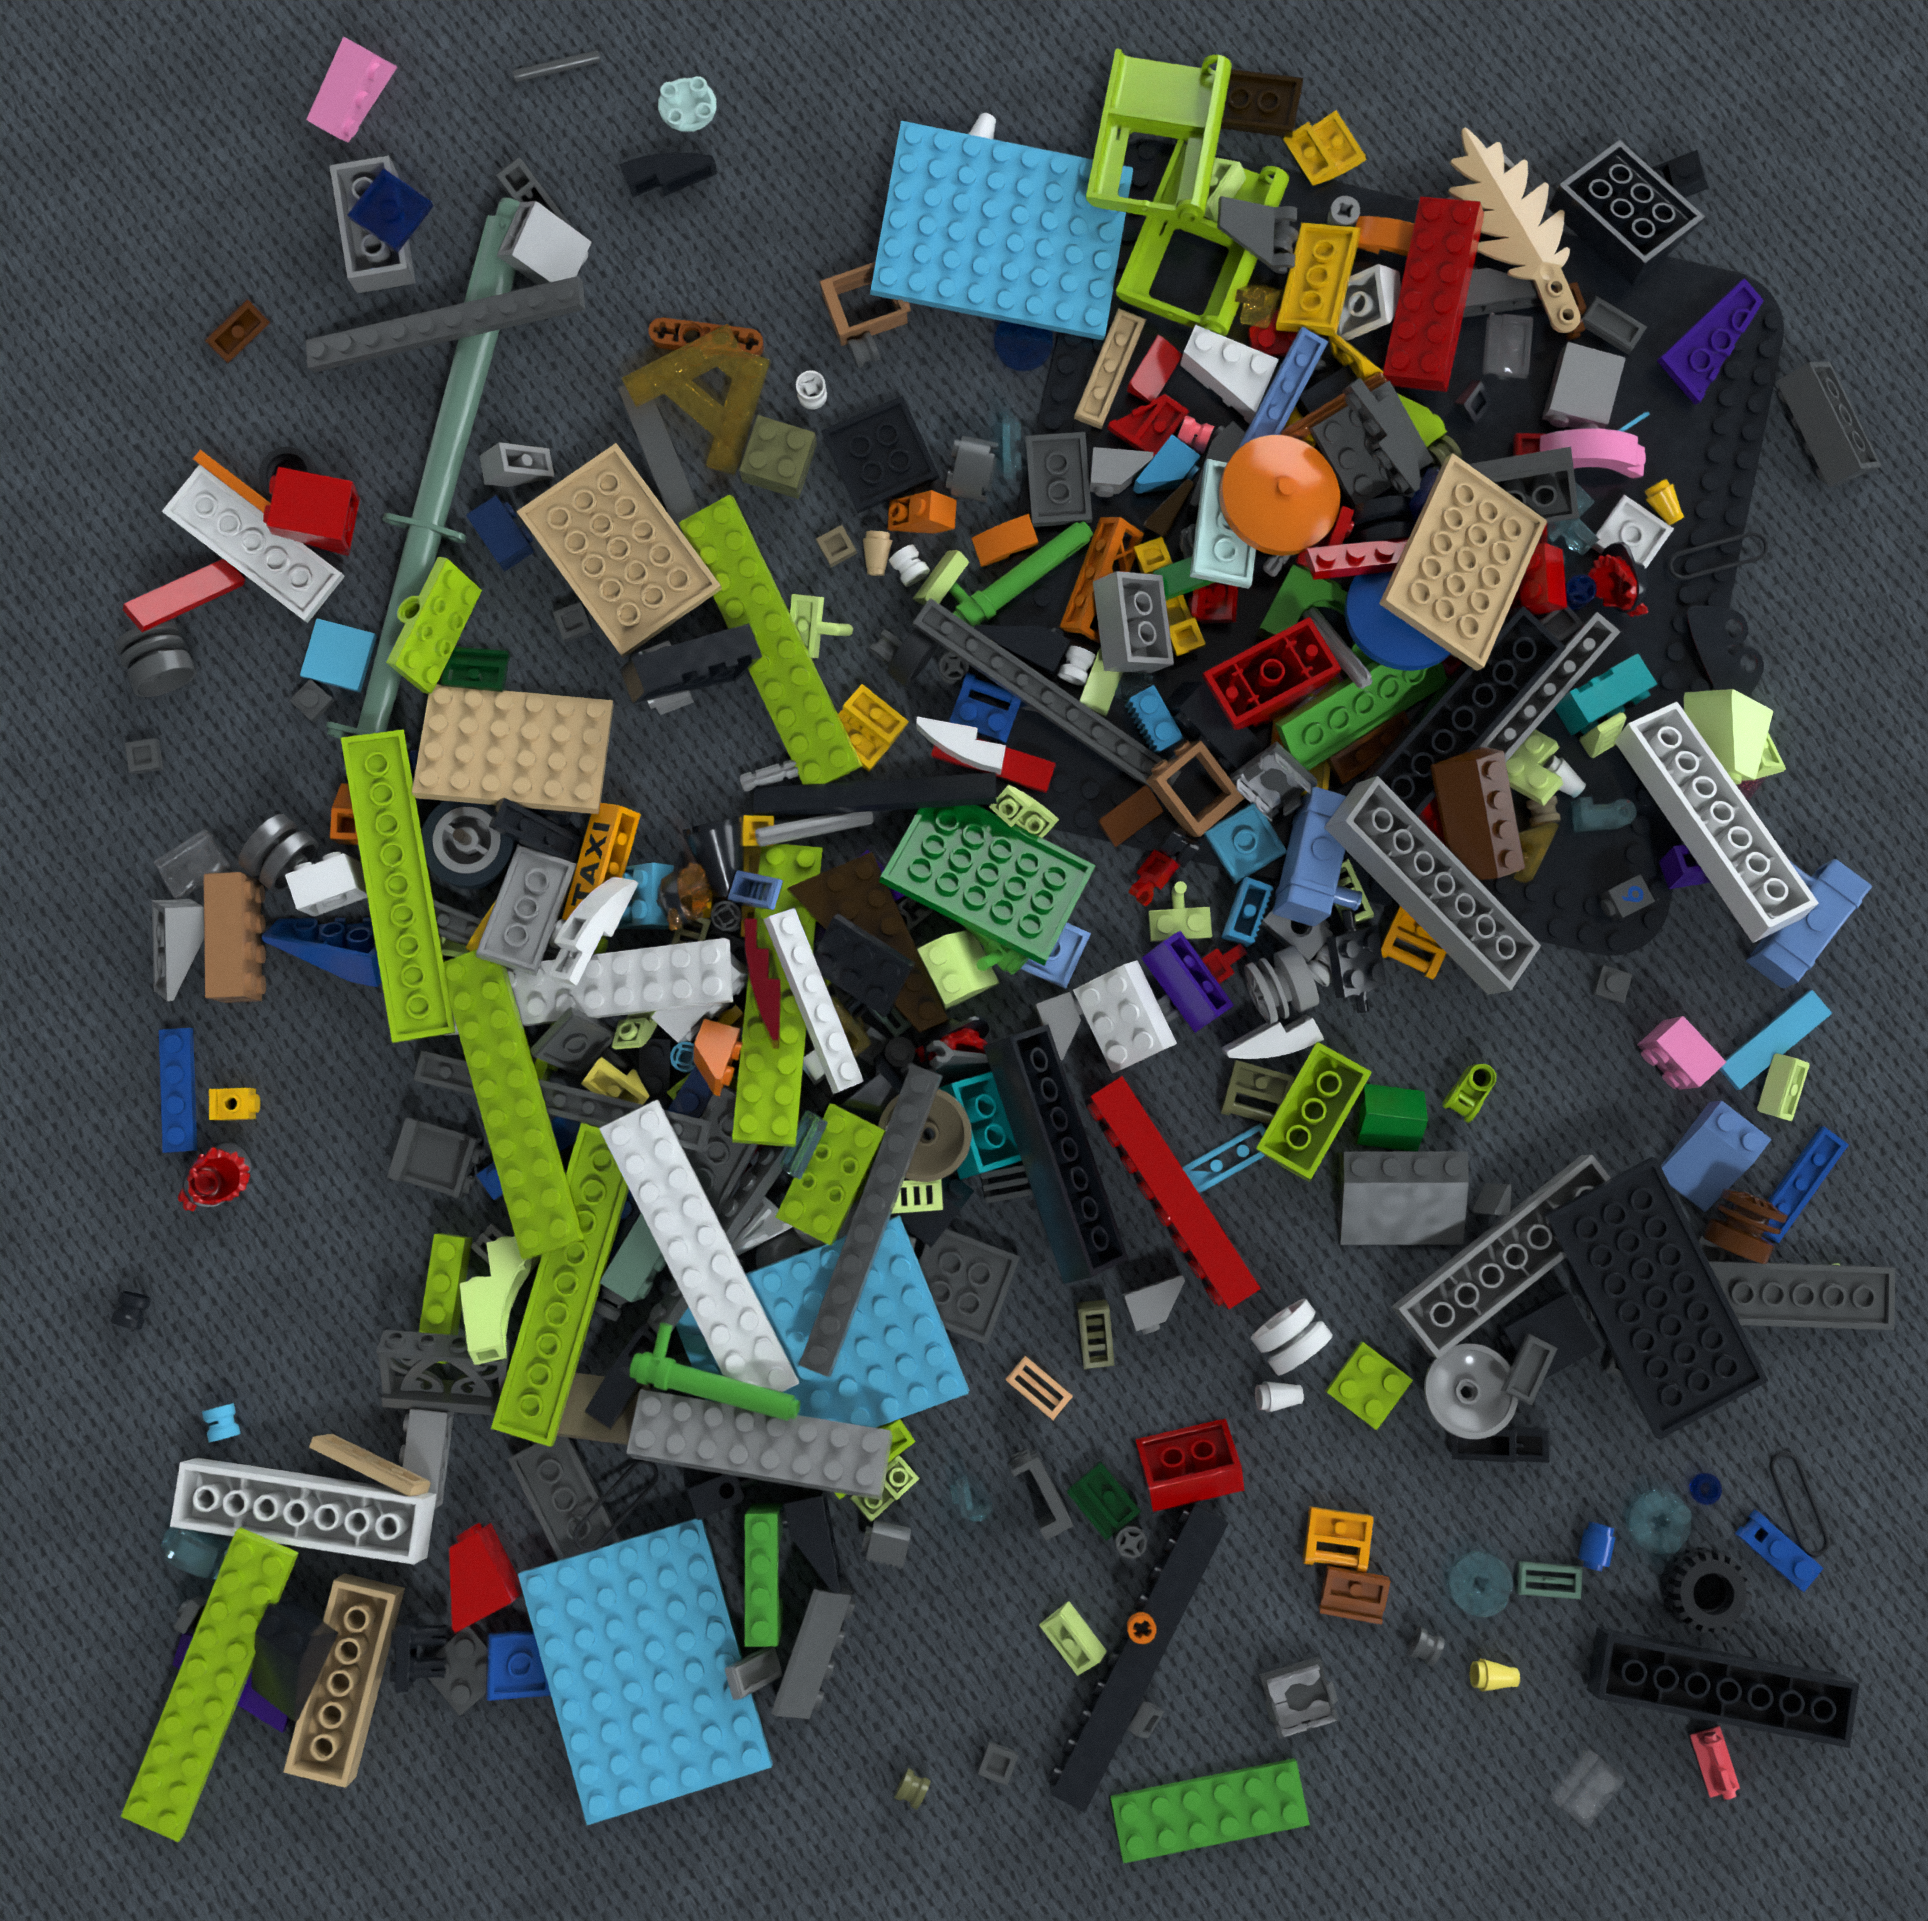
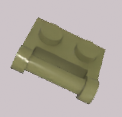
[1220,1060,1295,1124]

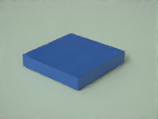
[486,1630,551,1701]

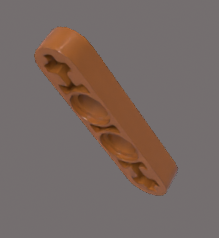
[648,318,764,359]

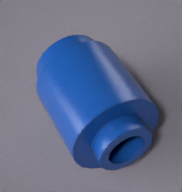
[1578,1521,1616,1571]

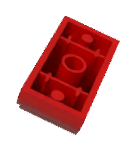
[1202,617,1342,730]

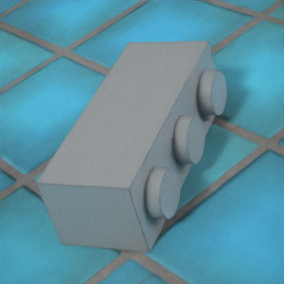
[399,1409,454,1509]

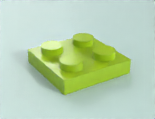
[1325,1341,1413,1430]

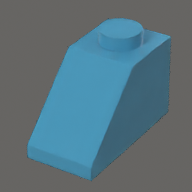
[1133,435,1201,494]

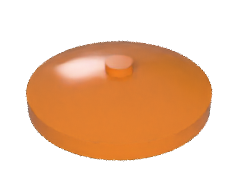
[1219,435,1340,556]

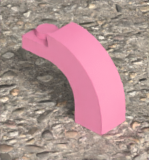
[1540,429,1646,479]

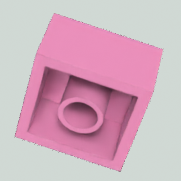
[1637,1016,1726,1090]

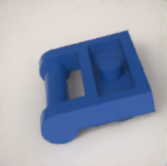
[949,672,1021,745]

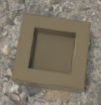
[816,525,857,567]

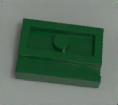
[441,647,510,692]
[1066,1461,1141,1541]

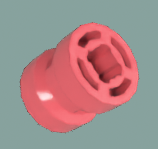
[1177,415,1214,454]

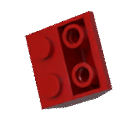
[1509,543,1567,615]

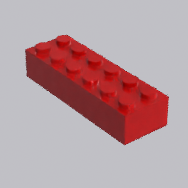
[1383,197,1484,392]

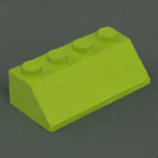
[1256,1042,1372,1182]

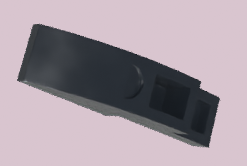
[639,1037,673,1110]
[585,1322,679,1430]

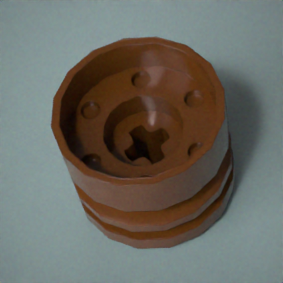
[1703,1189,1788,1264]

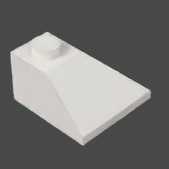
[1336,264,1401,341]

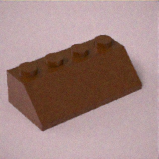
[1430,747,1525,880]

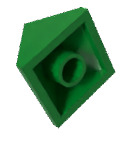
[1356,1084,1428,1152]

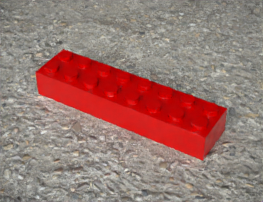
[1086,1076,1261,1309]

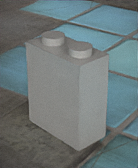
[497,201,591,285]
[1542,342,1626,429]

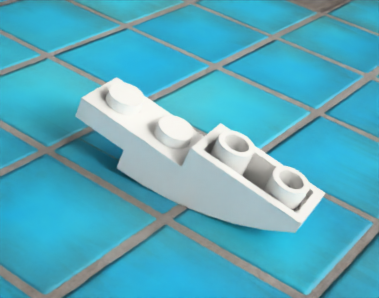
[548,877,639,986]

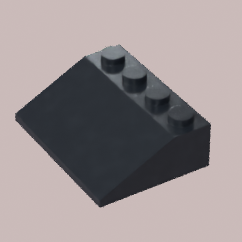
[1548,140,1705,286]

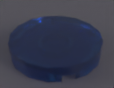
[994,321,1053,371]

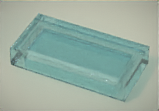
[779,1110,828,1180]

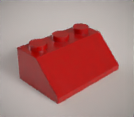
[1135,1418,1245,1512]

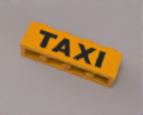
[562,803,641,921]

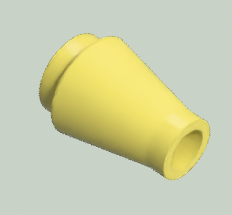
[1469,1659,1520,1692]

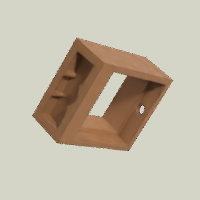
[819,262,911,346]
[1146,740,1244,837]

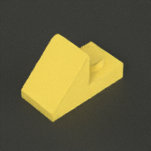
[581,1057,649,1105]

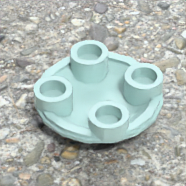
[658,76,716,132]

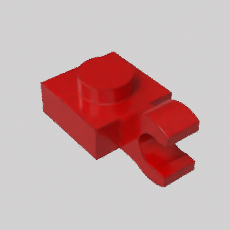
[1128,849,1179,907]
[1201,943,1247,984]

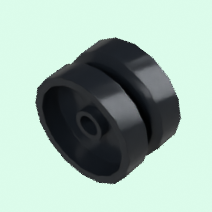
[1350,496,1415,544]

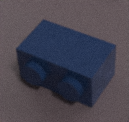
[466,496,534,572]

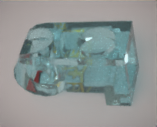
[1571,797,1637,832]

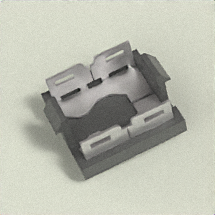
[1230,741,1318,821]
[1259,1656,1339,1739]

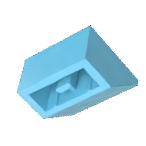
[616,863,678,929]

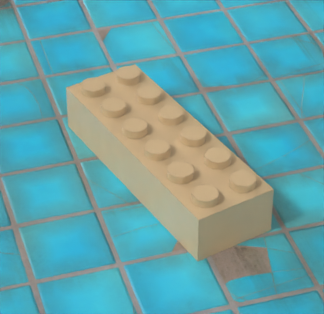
[283,1573,405,1788]

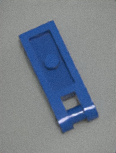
[1734,1509,1824,1592]

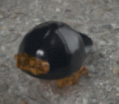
[656,858,711,931]

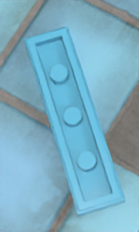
[1719,990,1832,1090]
[1182,1123,1266,1193]

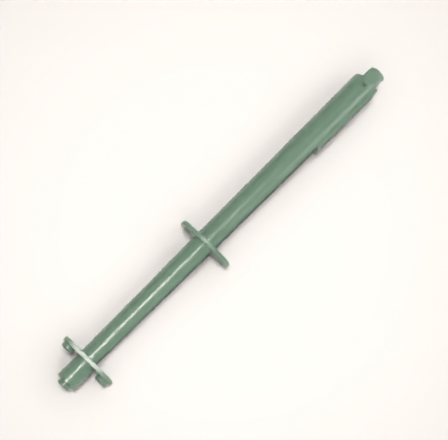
[325,198,521,771]

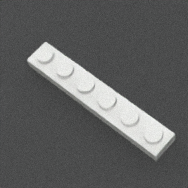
[764,908,864,1094]

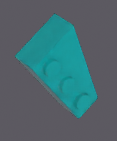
[1554,653,1657,736]

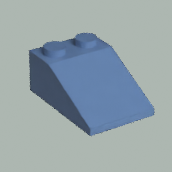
[1661,1101,1771,1212]

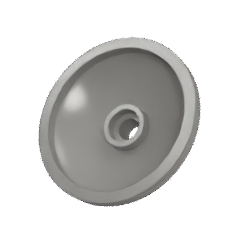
[1424,1344,1518,1439]

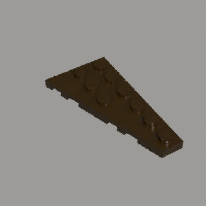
[787,852,948,1033]

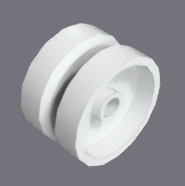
[1250,1299,1332,1375]

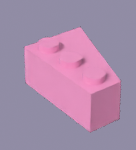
[306,36,397,143]

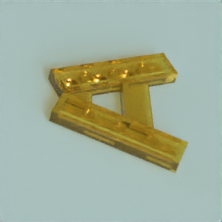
[621,324,771,476]

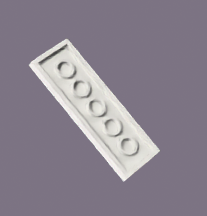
[162,465,345,623]

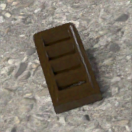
[1143,479,1195,537]

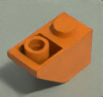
[888,490,957,534]
[330,783,359,845]
[693,1019,743,1096]

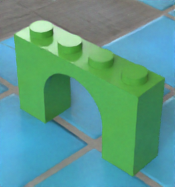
[1256,564,1374,680]
[745,1503,783,1647]

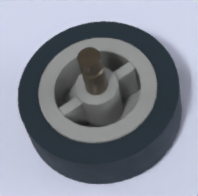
[421,801,518,890]

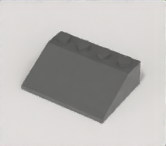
[1337,1151,1469,1245]

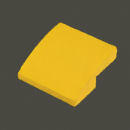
[1283,111,1366,186]
[838,684,909,772]

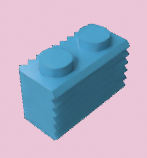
[1125,685,1184,755]
[1221,877,1274,947]

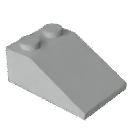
[152,899,204,1001]

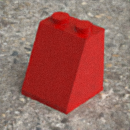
[263,467,360,556]
[449,1522,523,1633]

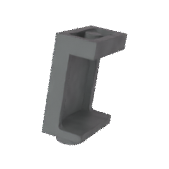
[387,1118,485,1199]
[1008,1448,1074,1541]

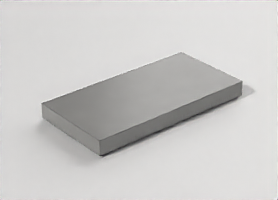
[476,845,577,976]

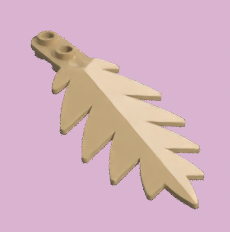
[1448,128,1580,333]

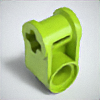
[1442,1064,1496,1123]

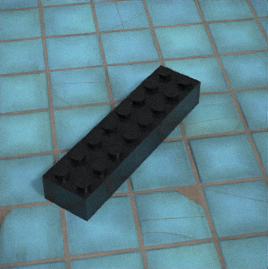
[1350,606,1566,817]
[983,1024,1129,1284]
[1587,1627,1859,1748]

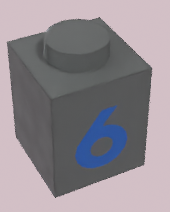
[1599,874,1655,921]

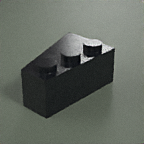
[1164,682,1265,772]

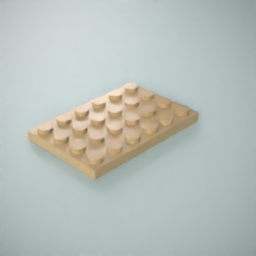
[517,443,722,658]
[1379,453,1547,671]
[412,684,613,814]

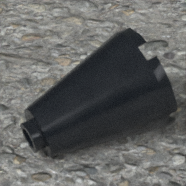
[682,816,744,901]

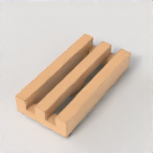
[1005,1356,1073,1420]

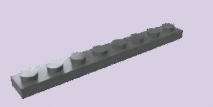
[647,1120,810,1334]

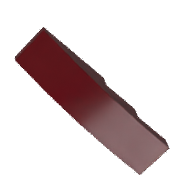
[744,918,781,1049]

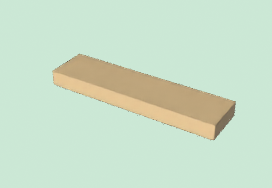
[1074,308,1146,430]
[309,1434,431,1497]

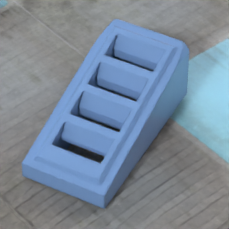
[728,870,783,910]

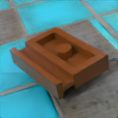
[1318,1565,1391,1625]

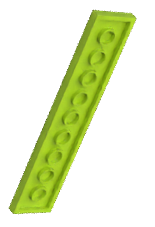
[678,494,863,785]
[341,729,455,1043]
[732,844,823,1147]
[444,949,584,1260]
[491,1123,629,1447]
[121,1527,299,1842]

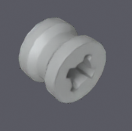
[1327,196,1360,227]

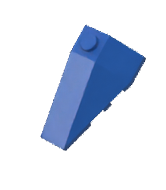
[262,917,382,987]

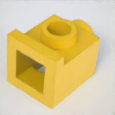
[209,1088,260,1121]

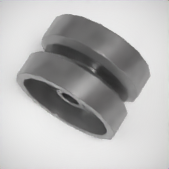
[238,814,319,893]

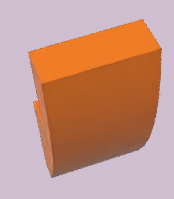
[1355,216,1414,257]
[971,514,1038,567]

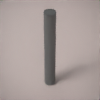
[512,50,601,83]

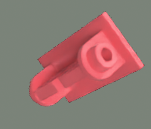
[1689,1726,1740,1799]

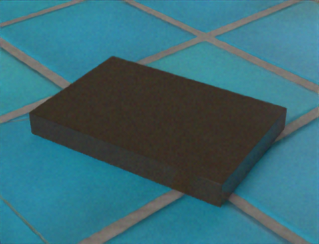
[1220,69,1304,138]

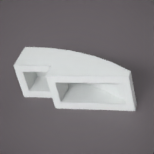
[916,717,1006,775]
[1221,1015,1324,1059]

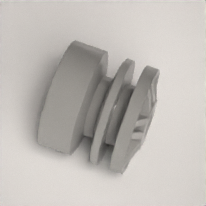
[1244,946,1319,1025]

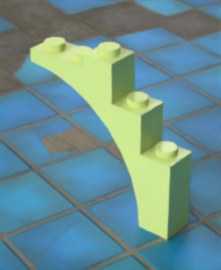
[459,1236,542,1365]

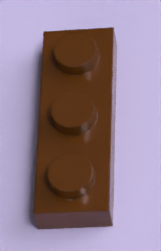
[1326,710,1410,784]

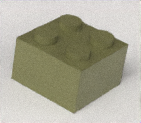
[739,415,817,499]

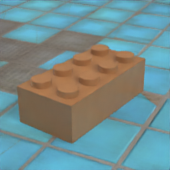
[204,872,266,1003]

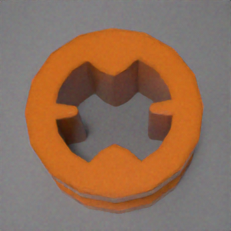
[1127,1612,1156,1644]

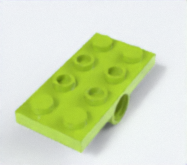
[386,557,482,694]
[775,1103,886,1246]

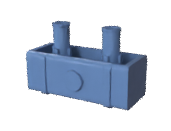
[1273,787,1362,926]
[1746,859,1872,988]

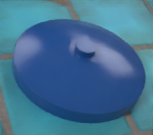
[1344,571,1451,671]

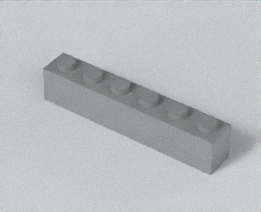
[1478,612,1620,762]

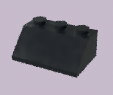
[862,1174,974,1248]

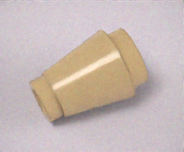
[863,531,892,576]

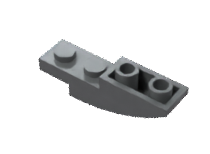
[1342,378,1420,495]

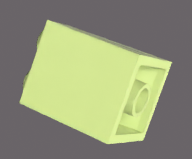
[1684,689,1773,784]
[917,930,1000,1011]

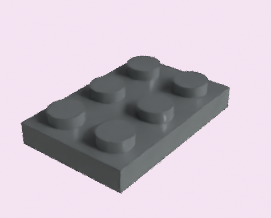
[1025,432,1092,527]

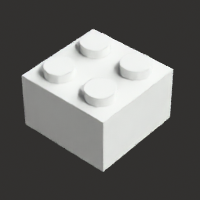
[285,852,367,917]

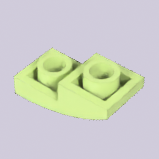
[989,785,1059,838]
[612,1011,657,1049]
[849,1455,919,1522]

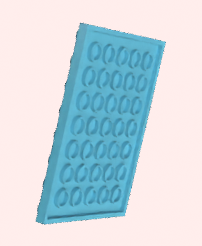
[870,121,1133,341]
[676,1215,969,1428]
[518,1518,773,1825]

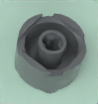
[946,436,999,503]

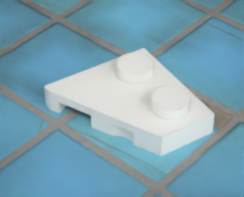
[731,1196,793,1256]

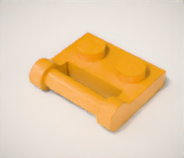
[1380,905,1446,980]
[1303,1507,1374,1572]

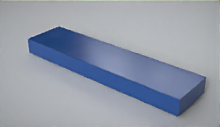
[1764,1126,1849,1243]

